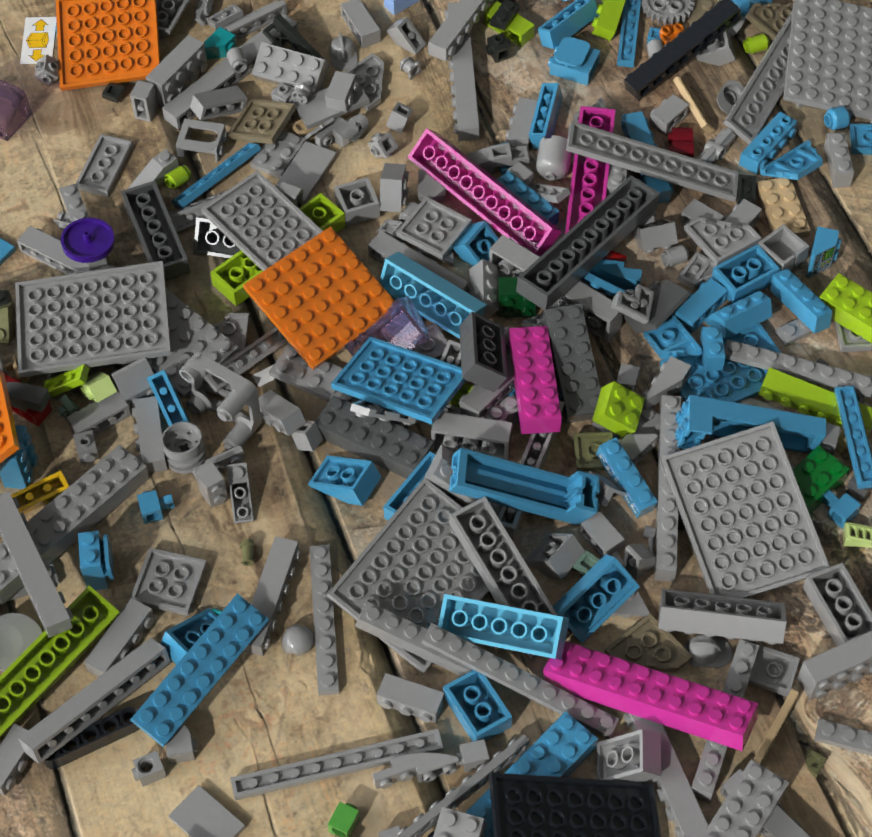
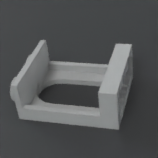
[176,119,228,162]

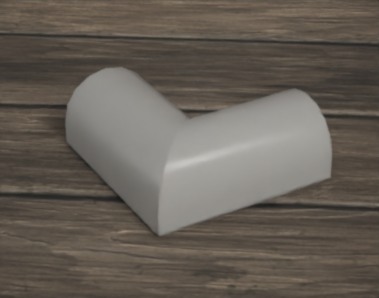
[611,284,654,324]

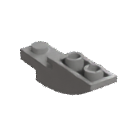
[466,143,529,173]
[372,753,459,789]

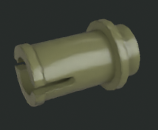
[240,539,256,566]

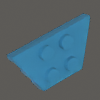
[760,140,823,180]
[643,313,702,359]

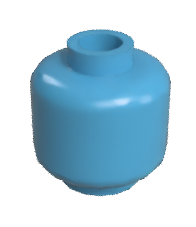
[824,106,851,131]

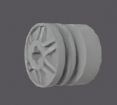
[161,422,207,474]

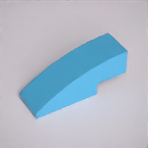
[589,259,642,290]

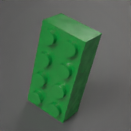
[792,446,849,515]

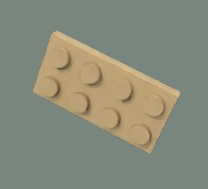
[756,178,811,237]

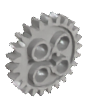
[641,0,695,25]

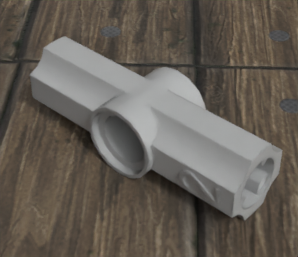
[696,128,736,164]

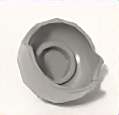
[281,625,314,656]

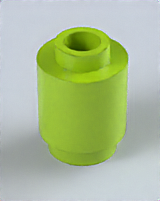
[743,33,770,54]
[164,165,191,190]

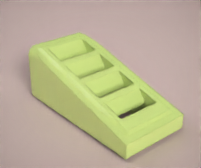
[843,522,872,548]

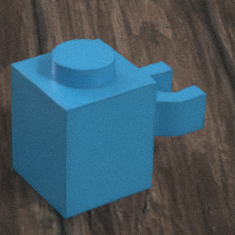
[137,490,175,524]
[822,490,861,529]

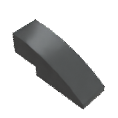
[6,382,51,413]

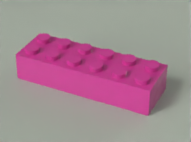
[508,326,562,434]

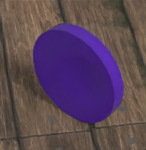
[61,218,115,263]

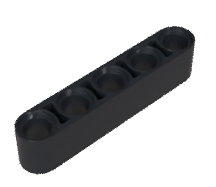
[43,707,140,769]

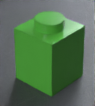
[328,802,360,837]

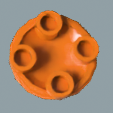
[660,23,685,45]

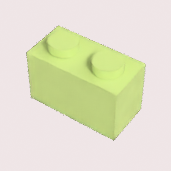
[79,371,117,403]

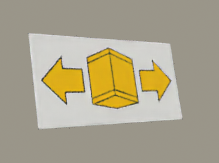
[20,17,57,64]

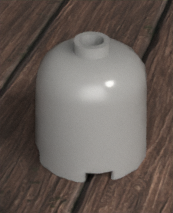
[536,135,573,181]

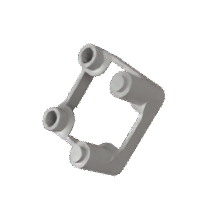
[179,352,262,450]

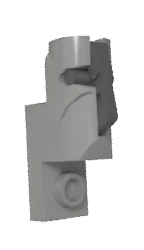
[315,114,369,148]

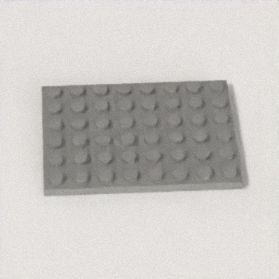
[783,0,872,120]
[15,261,172,378]
[660,422,830,599]
[327,477,489,673]

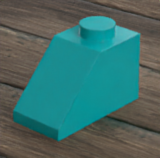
[203,27,237,60]

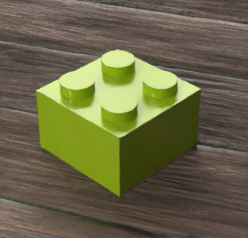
[592,381,645,437]

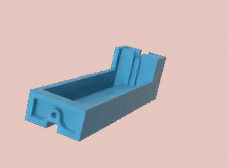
[675,395,826,453]
[449,448,600,525]

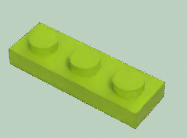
[43,364,90,398]

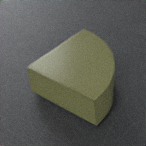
[805,748,828,778]

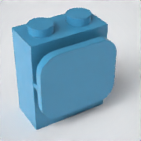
[548,37,600,86]
[78,531,114,591]

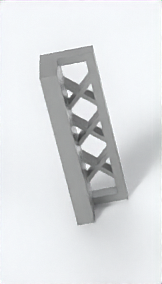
[222,0,287,41]
[168,190,228,232]

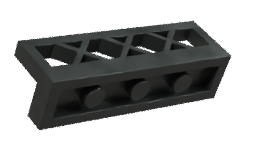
[262,13,324,59]

